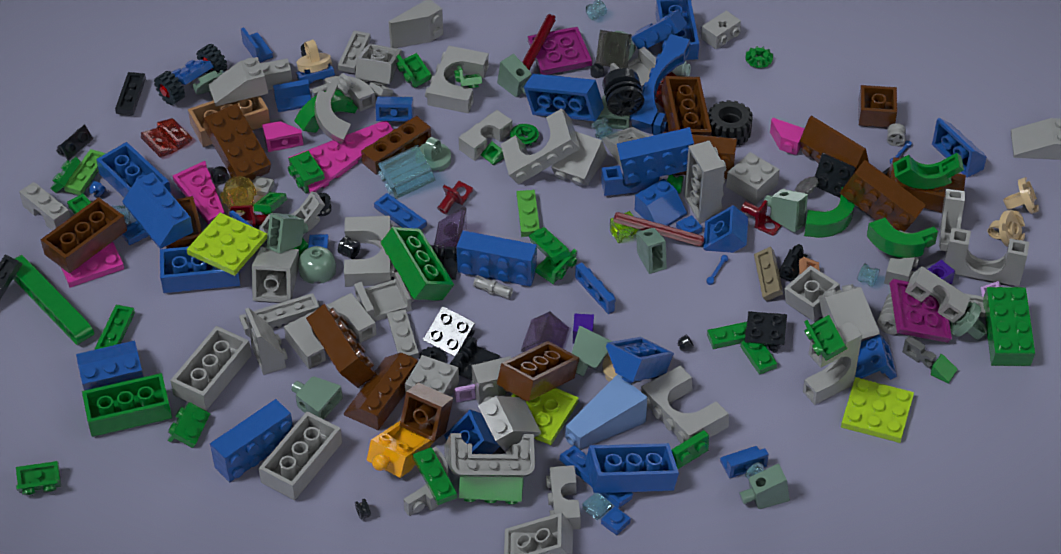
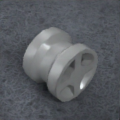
[337,73,355,96]
[887,123,906,146]

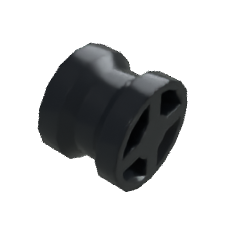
[318,193,332,216]
[337,236,361,259]

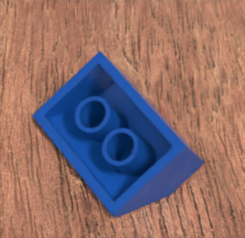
[932,118,987,178]
[76,340,144,391]

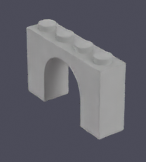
[425,46,489,113]
[501,109,580,185]
[344,216,395,287]
[944,227,1029,286]
[284,293,377,369]
[803,321,862,405]
[641,366,729,443]

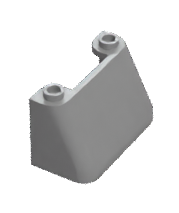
[444,433,535,477]

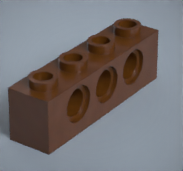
[361,116,431,175]

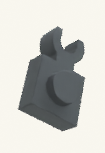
[902,336,936,368]

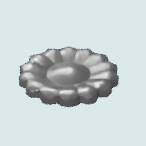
[795,177,818,194]

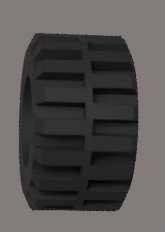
[708,100,753,146]

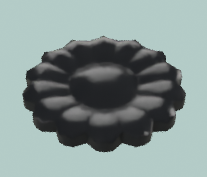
[419,346,447,362]

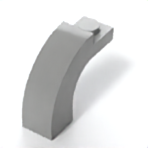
[311,76,376,111]
[314,77,351,144]
[939,189,965,252]
[259,192,325,236]
[403,446,448,516]

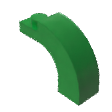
[294,90,358,133]
[893,153,964,189]
[804,187,855,238]
[867,218,938,258]

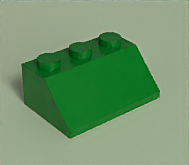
[459,477,524,504]

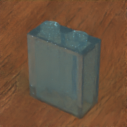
[378,145,436,199]

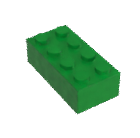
[380,227,454,300]
[983,287,1035,366]
[82,373,172,437]

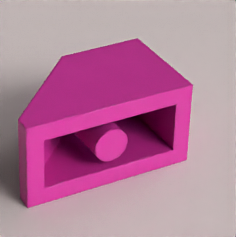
[770,118,805,155]
[262,121,303,152]

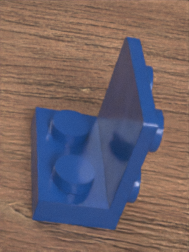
[854,334,897,380]

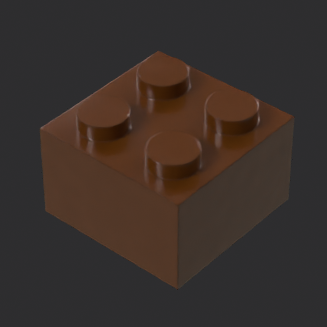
[858,85,897,127]
[399,382,453,442]

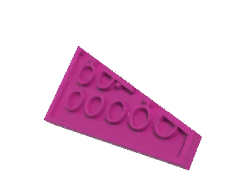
[288,121,393,193]

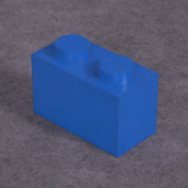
[376,96,414,121]

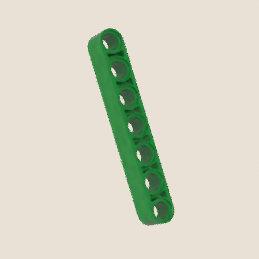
[13,255,94,345]

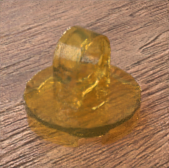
[220,176,256,213]

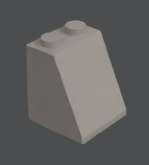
[551,131,607,186]
[252,247,299,303]
[818,284,880,339]
[478,396,542,452]

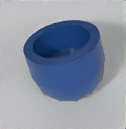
[89,181,106,197]

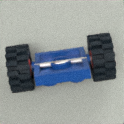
[154,44,228,105]

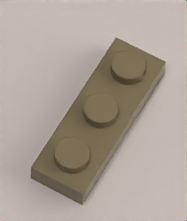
[754,247,783,301]

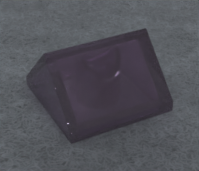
[434,206,467,249]
[521,311,569,352]

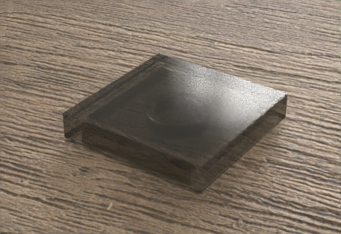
[596,30,632,68]

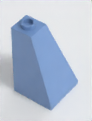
[565,375,647,450]

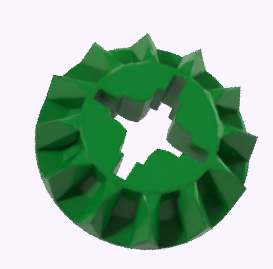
[745,46,773,68]
[510,124,539,146]

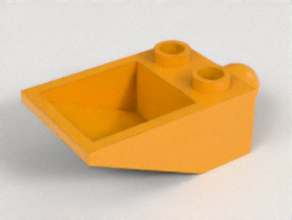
[366,421,434,478]

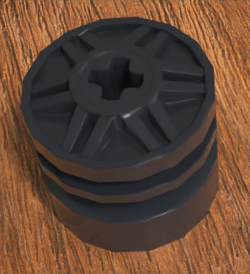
[602,68,644,116]

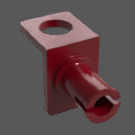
[437,181,473,214]
[741,200,782,236]
[230,205,269,228]

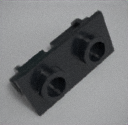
[56,124,93,160]
[779,244,808,281]

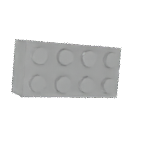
[685,141,726,223]
[170,326,252,411]
[259,411,342,500]

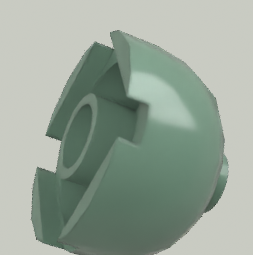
[298,246,336,284]

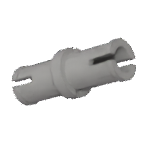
[473,275,513,299]

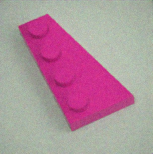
[173,161,225,225]

